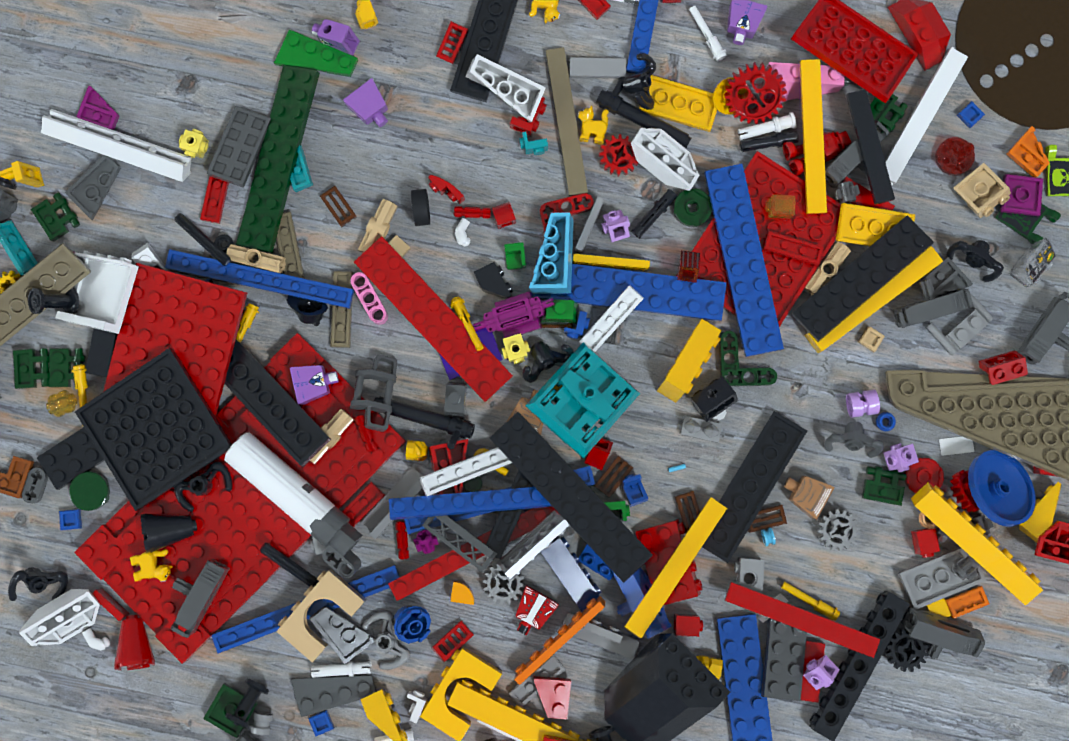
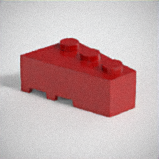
[428,439,468,495]

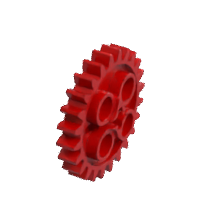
[724,62,787,124]

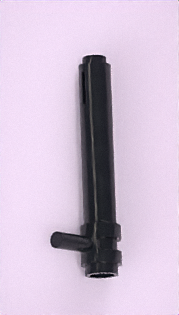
[596,77,692,148]
[374,396,475,449]

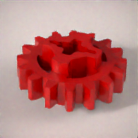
[599,134,638,177]
[950,470,980,512]

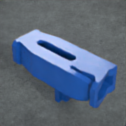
[613,568,672,639]

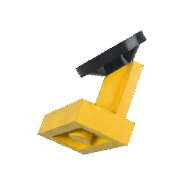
[0,161,44,190]

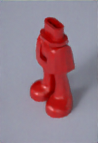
[783,131,851,176]

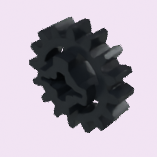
[885,628,929,672]

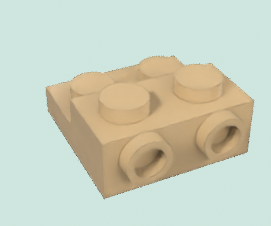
[954,163,1011,218]

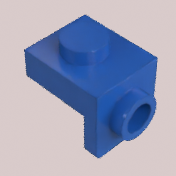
[564,311,590,339]
[621,474,649,507]

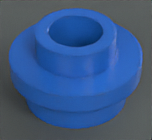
[876,412,896,431]

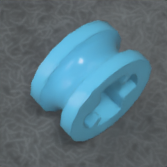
[761,527,776,547]

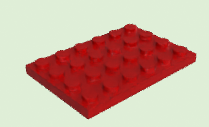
[791,0,918,104]

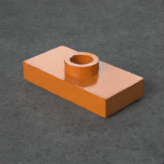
[945,586,990,619]

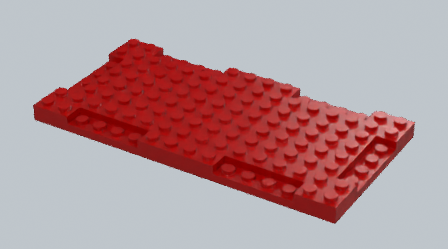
[74,333,407,664]

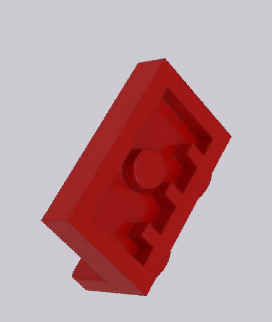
[979,350,1028,385]

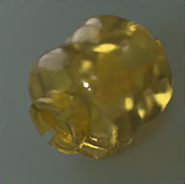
[46,390,77,417]

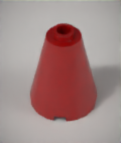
[114,615,155,671]

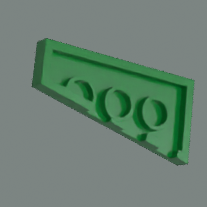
[274,30,358,77]

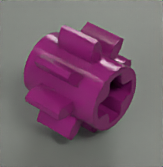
[413,530,439,554]

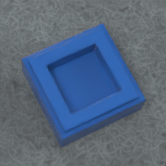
[957,101,985,129]
[59,509,82,530]
[308,709,335,737]

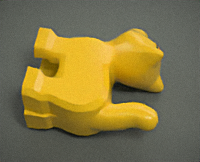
[529,0,560,24]
[578,106,609,145]
[130,549,173,582]

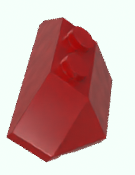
[888,0,951,71]
[1034,521,1069,564]

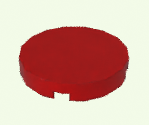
[905,458,944,494]

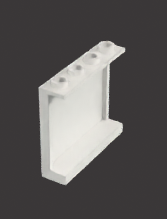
[55,251,139,334]

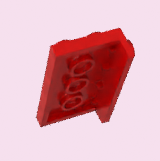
[635,519,703,605]

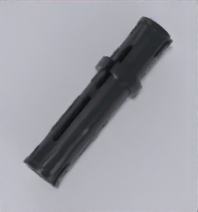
[740,131,799,153]
[631,189,677,239]

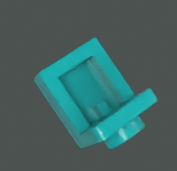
[519,131,548,155]

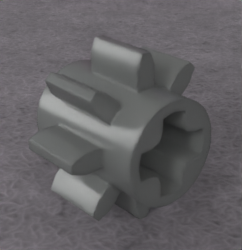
[835,181,860,203]
[971,514,994,535]
[953,556,978,580]

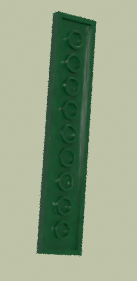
[236,65,320,253]

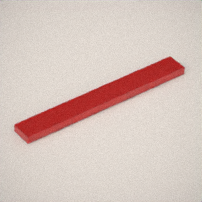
[724,582,880,658]

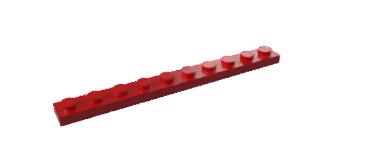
[388,507,560,601]

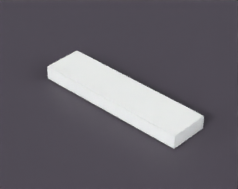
[579,285,644,352]

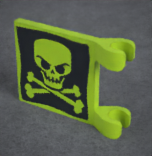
[1045,145,1069,196]

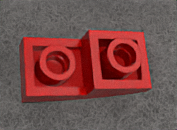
[428,175,465,205]

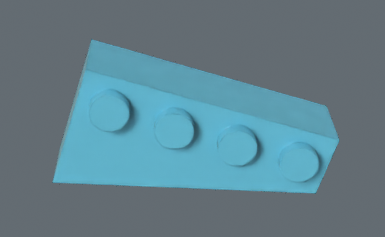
[529,212,574,294]

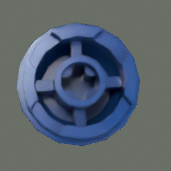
[394,605,431,644]

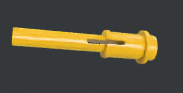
[450,296,484,351]
[236,303,259,343]
[71,364,88,427]
[781,581,840,622]

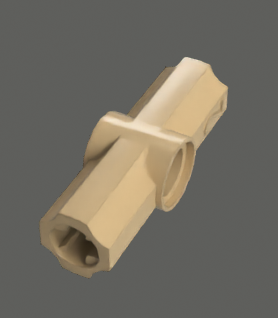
[358,199,398,253]
[804,242,851,295]
[226,244,286,274]
[310,409,354,464]

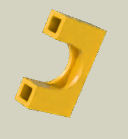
[420,647,502,741]

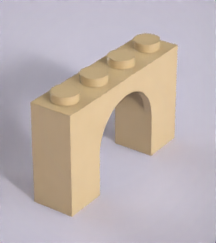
[276,569,367,663]

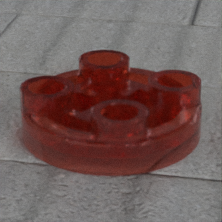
[935,137,975,176]

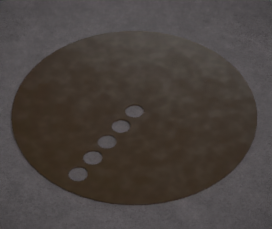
[956,0,1069,130]

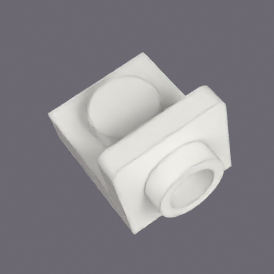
[407,690,428,723]

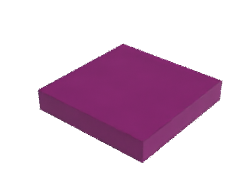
[1000,174,1044,216]

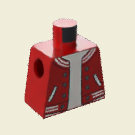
[515,585,559,636]

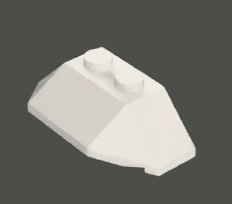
[631,128,700,190]
[19,589,100,646]

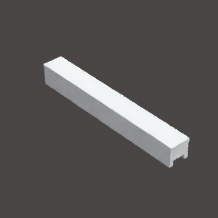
[885,47,968,185]
[41,109,191,182]

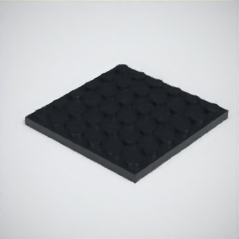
[75,348,232,511]

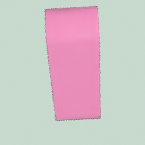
[351,272,388,325]

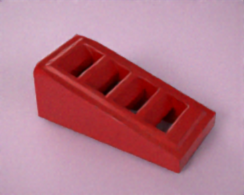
[436,21,469,64]
[431,621,474,662]

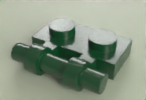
[870,94,908,137]
[30,193,80,242]
[13,348,50,389]
[49,348,85,388]
[862,466,906,506]

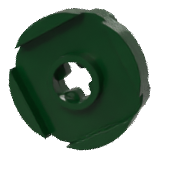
[673,189,712,227]

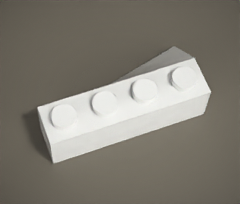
[465,54,546,122]

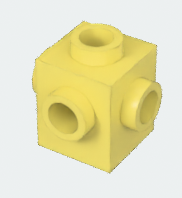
[179,129,209,159]
[501,333,530,364]

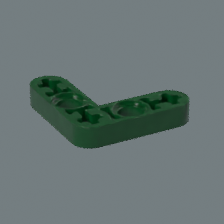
[719,331,777,387]

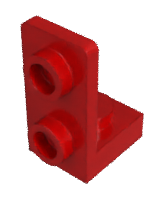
[510,97,547,137]

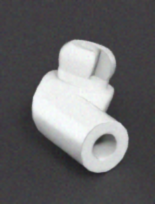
[454,218,470,247]
[82,628,110,651]

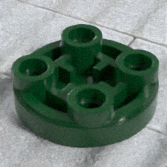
[69,472,110,511]

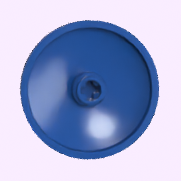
[968,450,1035,527]

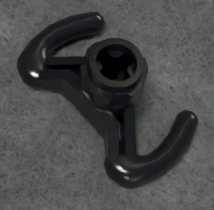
[623,53,656,110]
[946,240,1004,282]
[522,341,574,383]
[174,461,232,512]
[8,567,68,601]

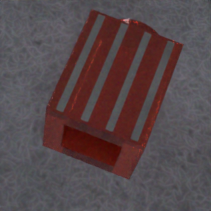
[677,250,700,283]

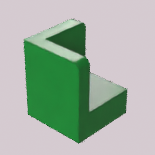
[504,242,526,270]

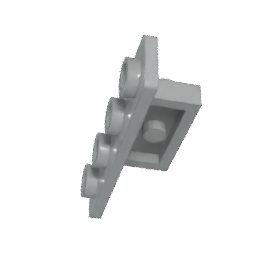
[562,612,639,659]

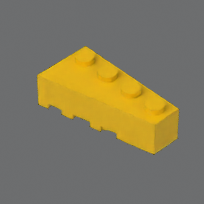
[657,319,721,403]

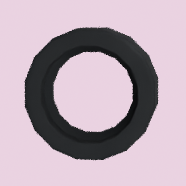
[411,189,430,226]

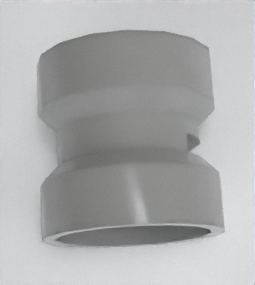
[250,711,274,735]

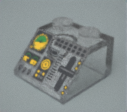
[1008,238,1057,287]

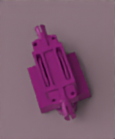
[473,291,555,338]

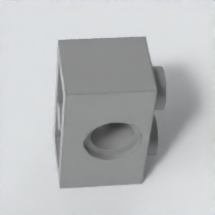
[734,557,765,594]

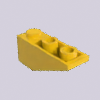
[1019,482,1061,543]
[360,689,408,741]

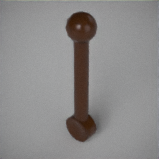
[541,323,574,329]

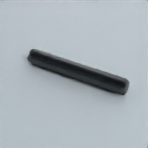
[174,213,231,266]
[260,543,319,587]

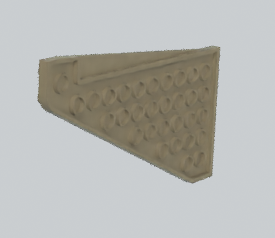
[885,370,1069,481]

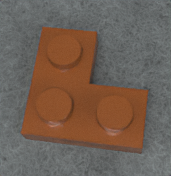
[0,456,34,499]

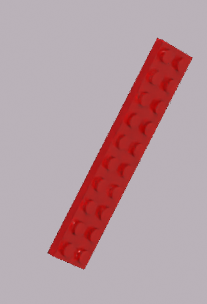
[354,236,513,402]

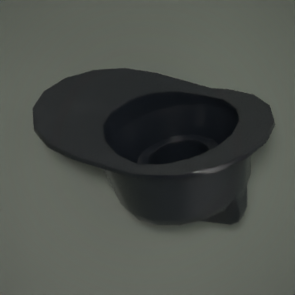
[286,296,328,326]

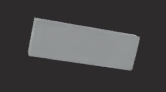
[570,57,626,79]
[575,196,604,254]
[509,654,566,707]

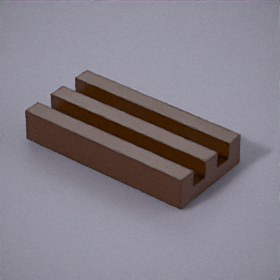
[320,186,357,227]
[594,456,633,498]
[674,491,700,533]
[748,505,787,533]

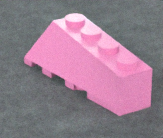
[764,62,845,106]

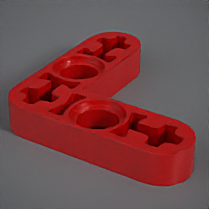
[540,193,594,232]

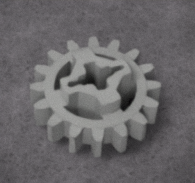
[816,509,860,551]
[483,564,525,605]

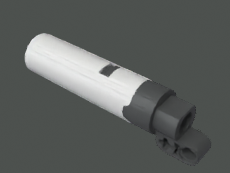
[224,432,363,578]

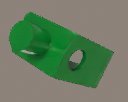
[541,300,578,324]

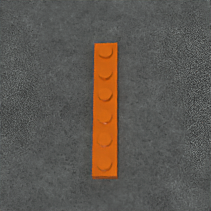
[514,596,606,685]

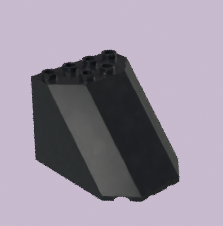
[604,633,730,741]

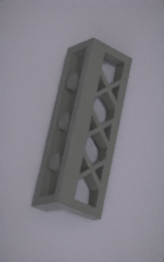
[422,515,497,573]

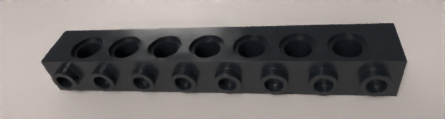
[809,590,910,741]

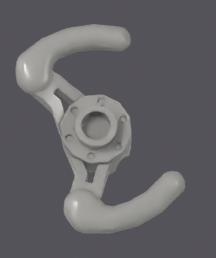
[362,611,410,670]

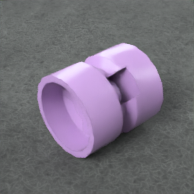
[846,389,880,418]

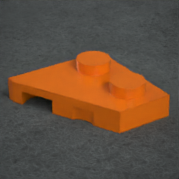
[1006,126,1050,178]

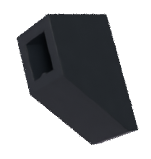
[474,262,513,299]

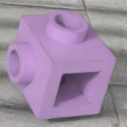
[601,209,630,242]
[883,443,919,472]
[803,655,839,690]

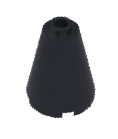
[141,514,197,553]

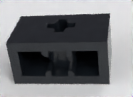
[691,376,738,422]

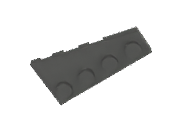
[291,675,377,717]

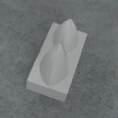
[680,416,722,443]

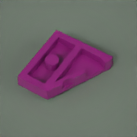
[76,86,119,130]

